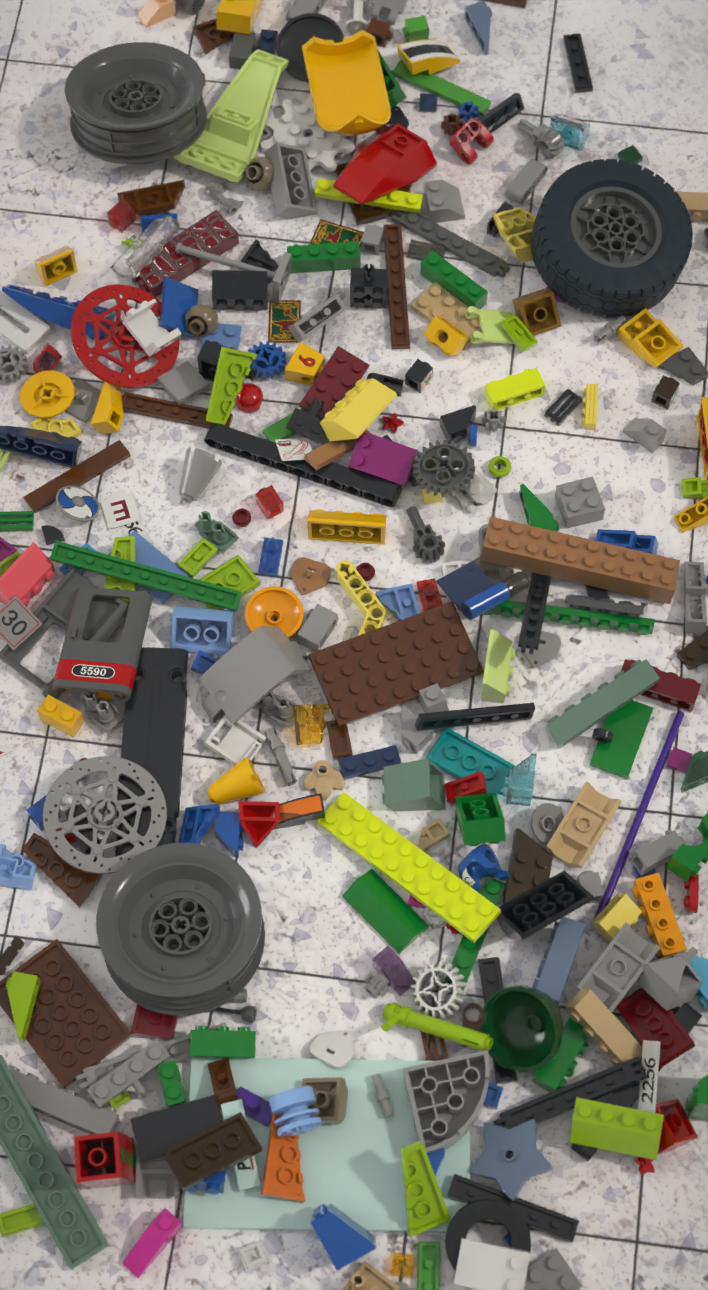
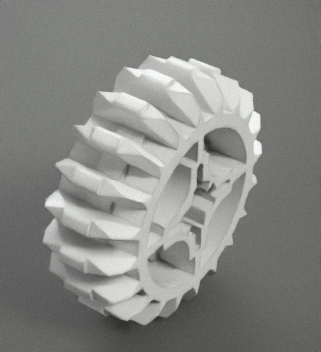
[410,961,467,1019]

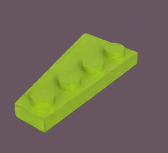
[205,346,258,425]
[104,536,136,605]
[401,1140,451,1237]

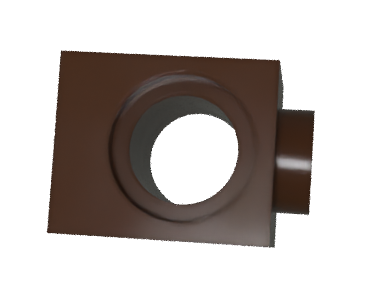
[366,19,393,48]

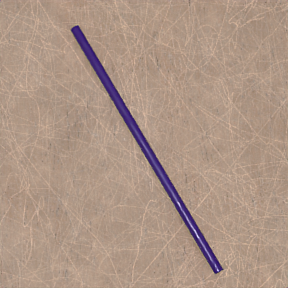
[594,711,685,919]

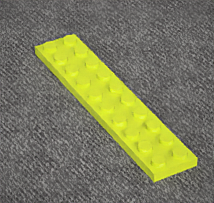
[317,792,501,943]

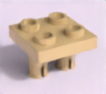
[343,1261,401,1290]

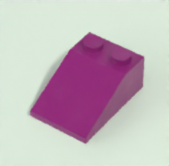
[348,432,418,487]

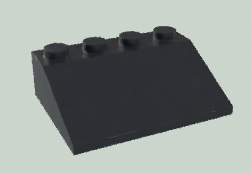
[497,870,594,940]

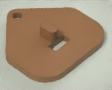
[290,557,331,595]

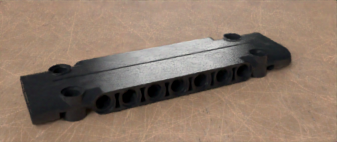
[115,647,189,857]

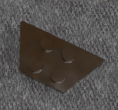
[503,828,553,905]

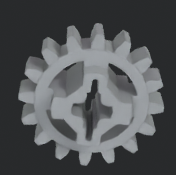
[0,345,28,384]

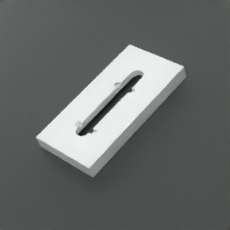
[0,290,52,355]

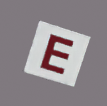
[100,492,141,529]

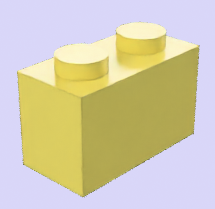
[591,894,642,941]

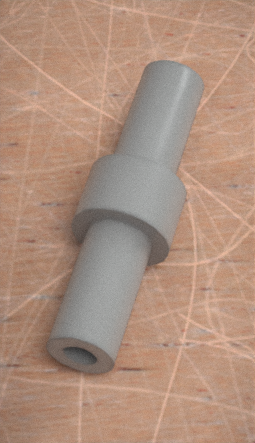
[372,1074,393,1118]

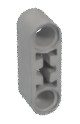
[505,158,548,205]

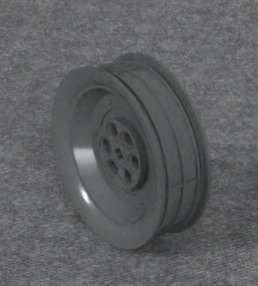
[65,42,207,165]
[96,843,265,1016]

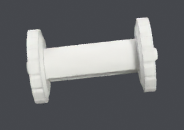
[346,0,369,35]

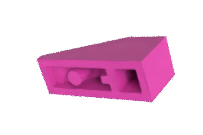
[122,1208,183,1278]

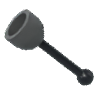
[208,1005,257,1023]

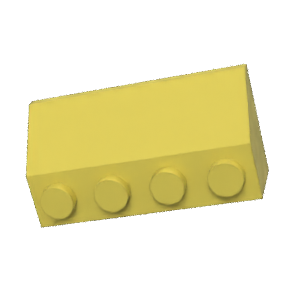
[320,378,397,441]

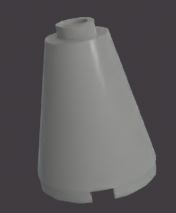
[179,447,222,503]

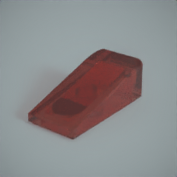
[416,578,443,612]

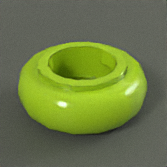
[488,456,512,478]

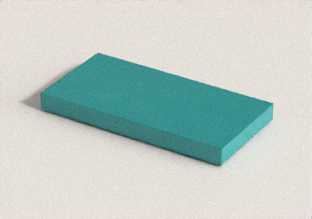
[425,728,515,796]

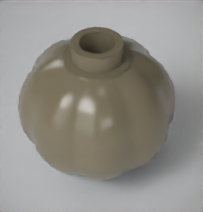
[245,157,273,190]
[185,304,219,338]

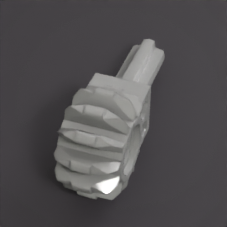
[518,119,565,157]

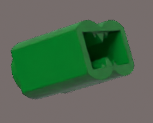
[158,1060,187,1108]

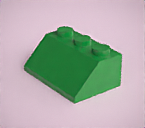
[685,1074,708,1121]

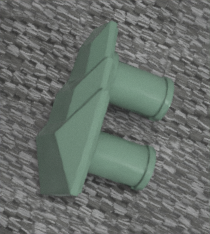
[195,511,239,553]

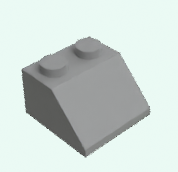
[423,179,465,223]

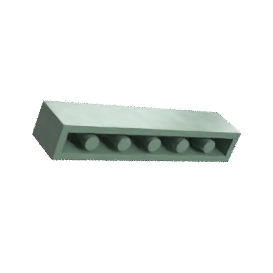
[546,659,660,748]

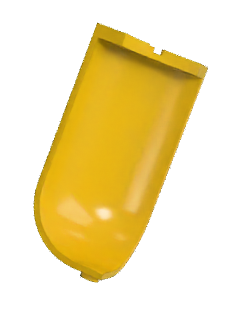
[302,30,391,136]

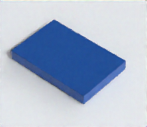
[159,277,198,338]

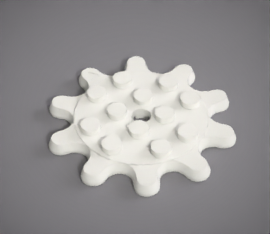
[260,93,355,174]

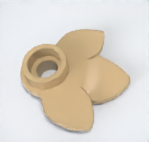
[304,760,344,801]

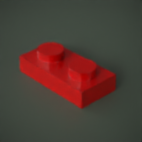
[445,771,487,805]

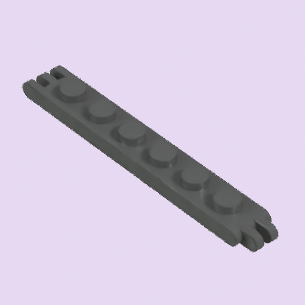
[390,210,510,278]

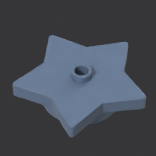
[470,1119,553,1201]

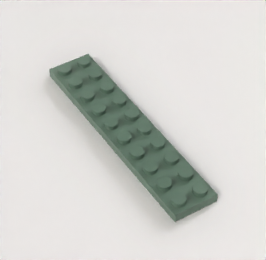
[0,1055,110,1270]

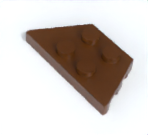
[117,180,185,216]

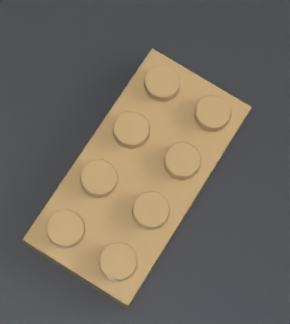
[411,282,481,350]

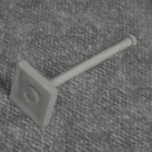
[176,242,291,303]

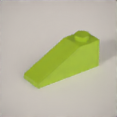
[6,971,41,1043]

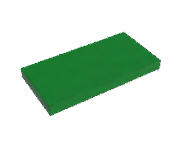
[589,700,653,779]

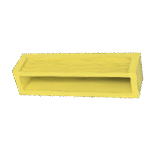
[582,383,598,430]

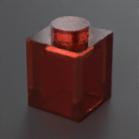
[107,200,137,233]
[255,485,284,520]

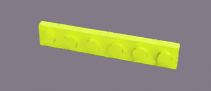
[314,178,423,213]

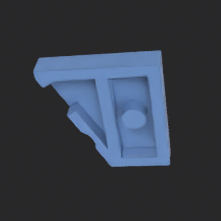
[376,583,420,621]

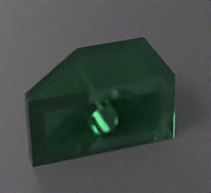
[680,751,708,793]

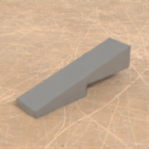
[684,561,707,633]

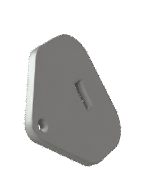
[520,631,561,668]

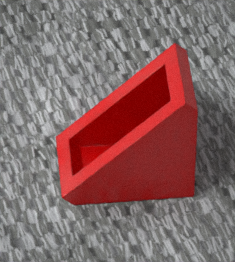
[238,801,280,848]

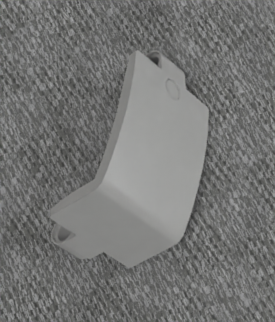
[200,626,313,723]

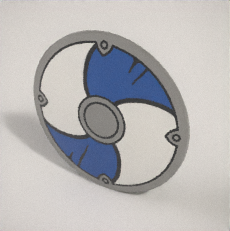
[55,486,100,521]

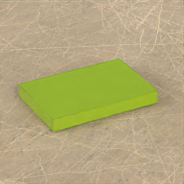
[200,555,261,610]

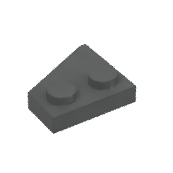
[659,347,708,385]

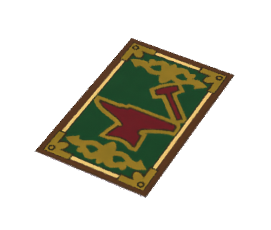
[310,219,364,247]
[268,300,301,343]

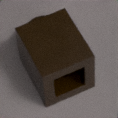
[651,375,680,409]

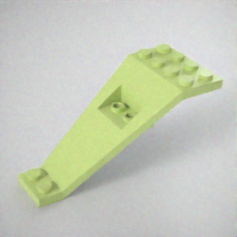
[174,49,289,183]

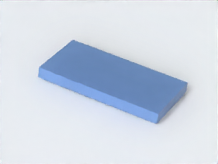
[108,530,190,604]

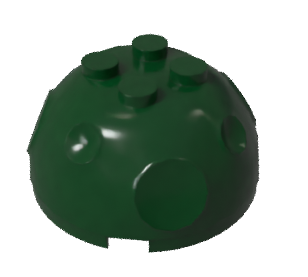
[480,985,564,1073]

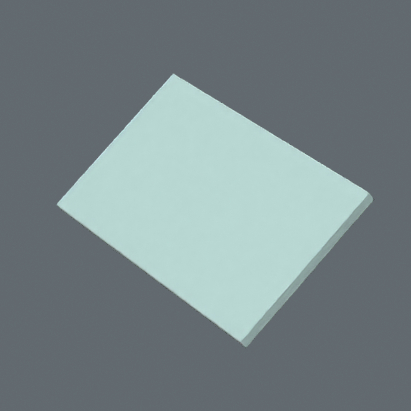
[183,1057,471,1233]

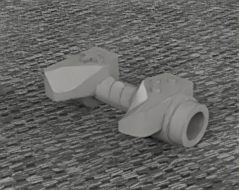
[205,182,244,216]

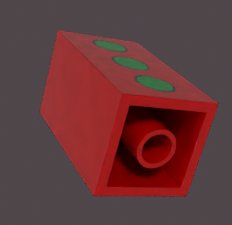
[74,1131,136,1188]

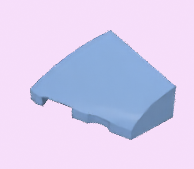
[0,844,37,890]

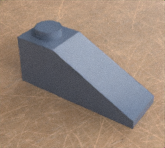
[464,0,492,55]

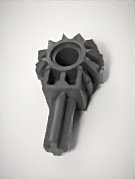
[406,506,445,563]

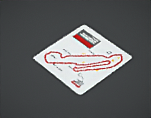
[275,438,312,461]

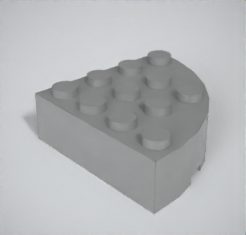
[403,1050,490,1154]

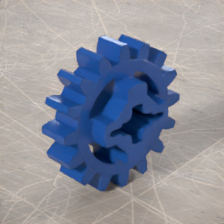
[248,341,287,380]

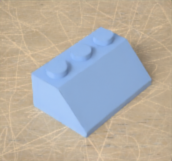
[171,606,234,655]

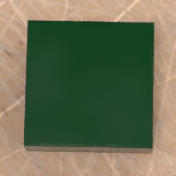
[618,145,643,165]

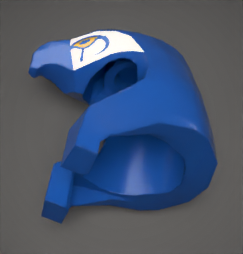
[458,843,510,893]

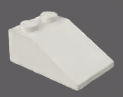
[454,1238,530,1290]

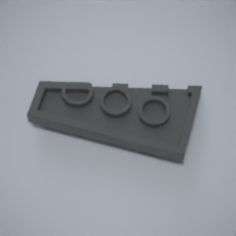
[565,594,648,617]

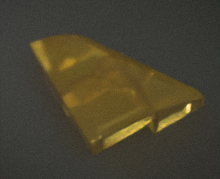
[293,703,330,745]

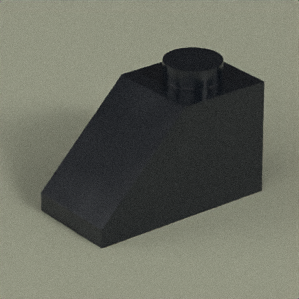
[440,405,476,444]

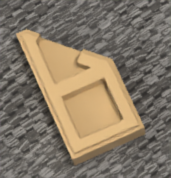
[418,818,451,852]

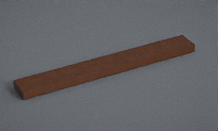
[383,224,410,350]

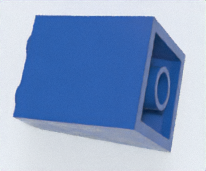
[311,1204,376,1271]

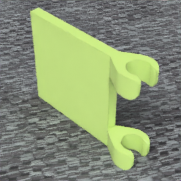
[465,306,515,344]

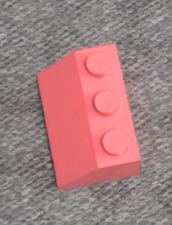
[0,542,56,607]

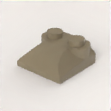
[302,1077,348,1125]

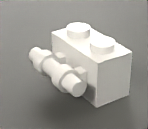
[452,467,498,513]

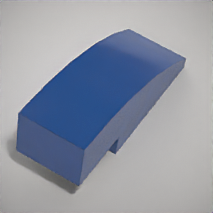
[595,529,659,555]

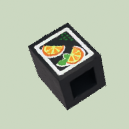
[405,359,433,393]

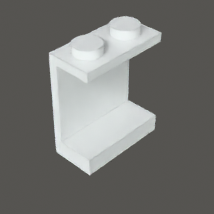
[122,299,182,357]

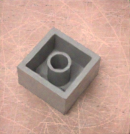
[555,476,605,529]

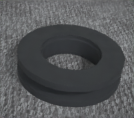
[445,1199,531,1271]

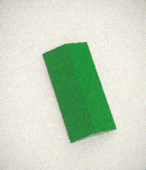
[342,869,429,954]

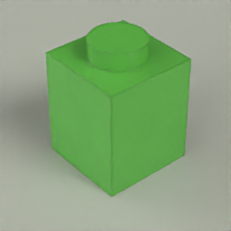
[402,15,429,42]

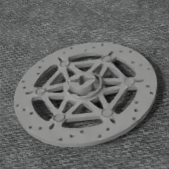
[43,756,167,874]

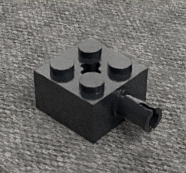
[350,264,388,309]
[197,340,257,382]

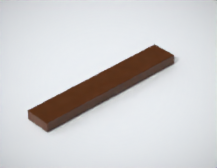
[122,392,233,429]
[24,440,130,514]

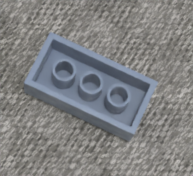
[532,917,586,1006]

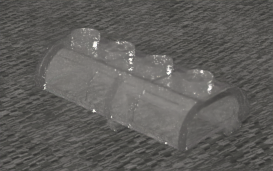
[110,215,180,279]

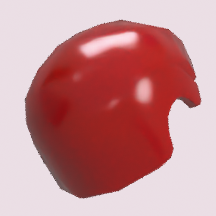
[235,383,263,413]

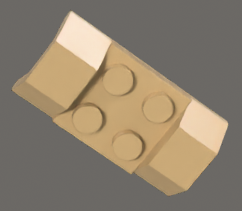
[546,781,622,868]

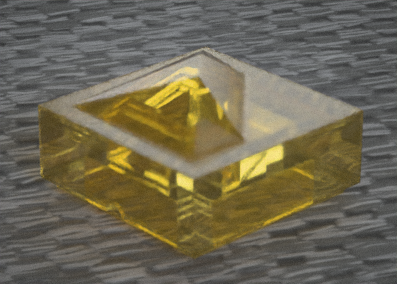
[391,1252,415,1279]

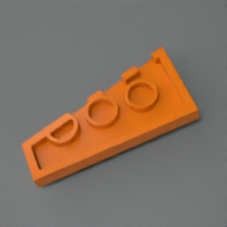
[261,1113,305,1203]

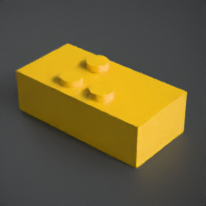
[216,0,264,34]

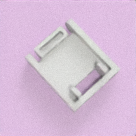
[204,714,267,765]

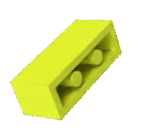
[484,368,546,411]

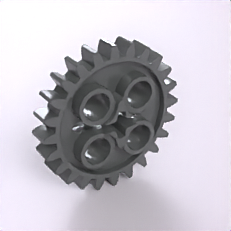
[413,439,475,497]

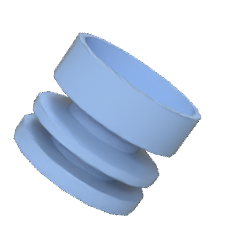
[269,1086,322,1137]

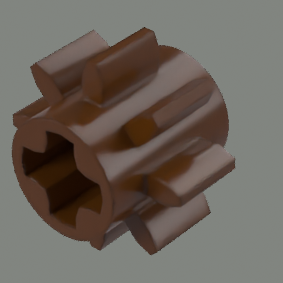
[441,113,463,135]

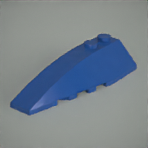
[2,284,117,340]

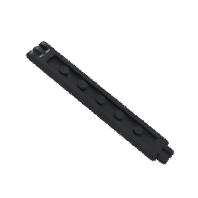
[518,572,551,654]
[493,1057,647,1129]

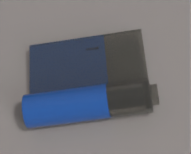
[436,556,529,620]

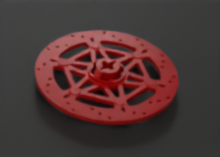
[71,284,179,388]

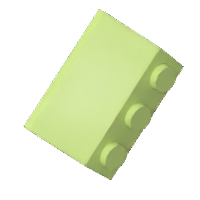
[481,629,516,703]

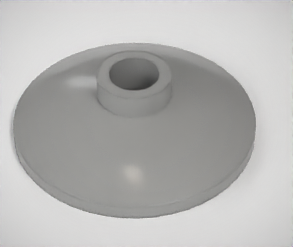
[531,803,564,844]

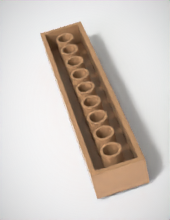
[480,516,680,604]

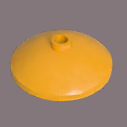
[245,586,304,638]

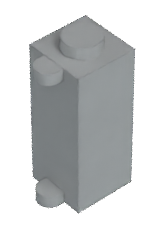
[629,829,685,876]

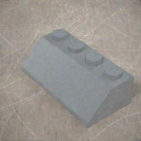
[264,142,317,219]

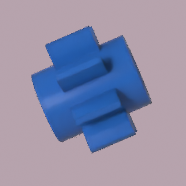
[458,101,479,123]

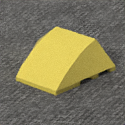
[493,207,536,263]

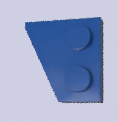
[179,804,220,844]

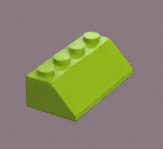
[570,1097,664,1160]

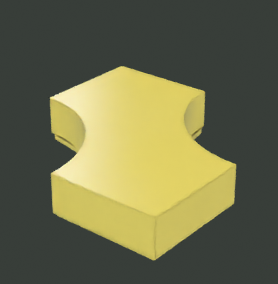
[30,417,82,438]

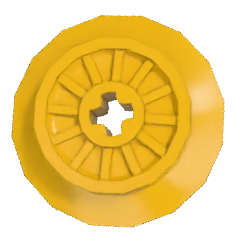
[20,370,75,418]

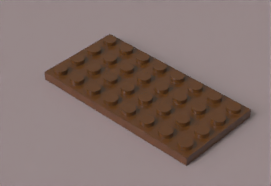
[308,602,484,728]

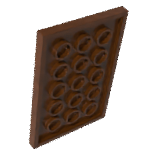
[0,939,133,1089]

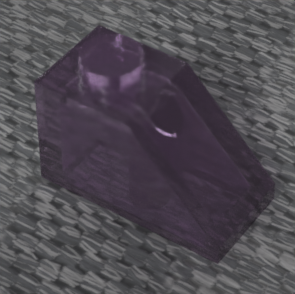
[372,946,416,996]

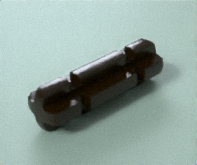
[0,937,25,976]

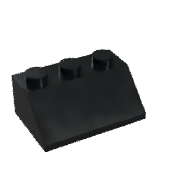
[212,270,269,311]

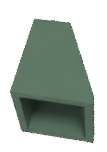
[382,758,446,811]

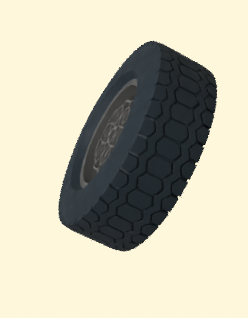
[531,159,693,318]

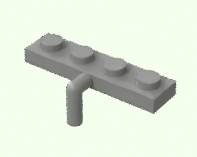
[87,1038,170,1109]

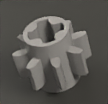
[482,408,505,432]
[364,971,389,998]

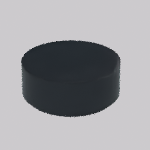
[592,728,613,743]

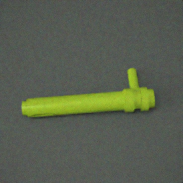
[381,1002,493,1051]

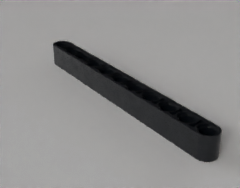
[204,423,403,507]

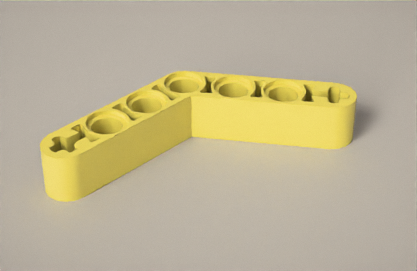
[336,560,386,636]

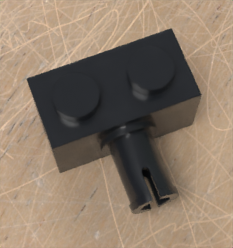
[286,398,325,444]

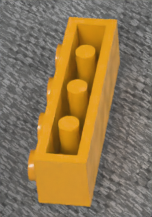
[631,873,687,959]

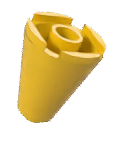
[206,757,265,805]

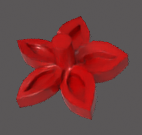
[382,413,404,433]
[634,1157,655,1175]

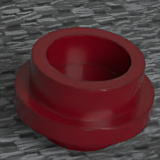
[232,508,251,527]
[356,562,375,582]

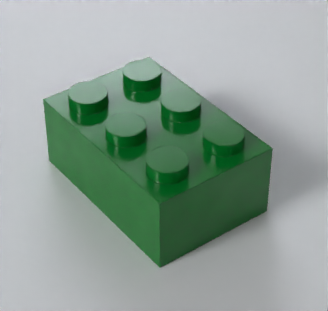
[455,792,506,846]

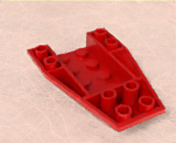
[333,124,437,205]

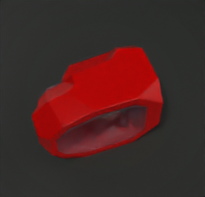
[33,343,62,373]

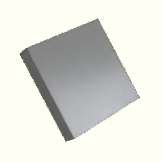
[157,361,209,404]

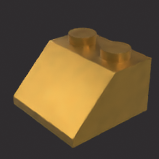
[512,288,561,336]

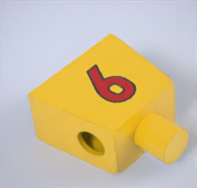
[285,342,325,385]

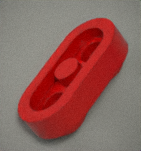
[684,874,699,913]

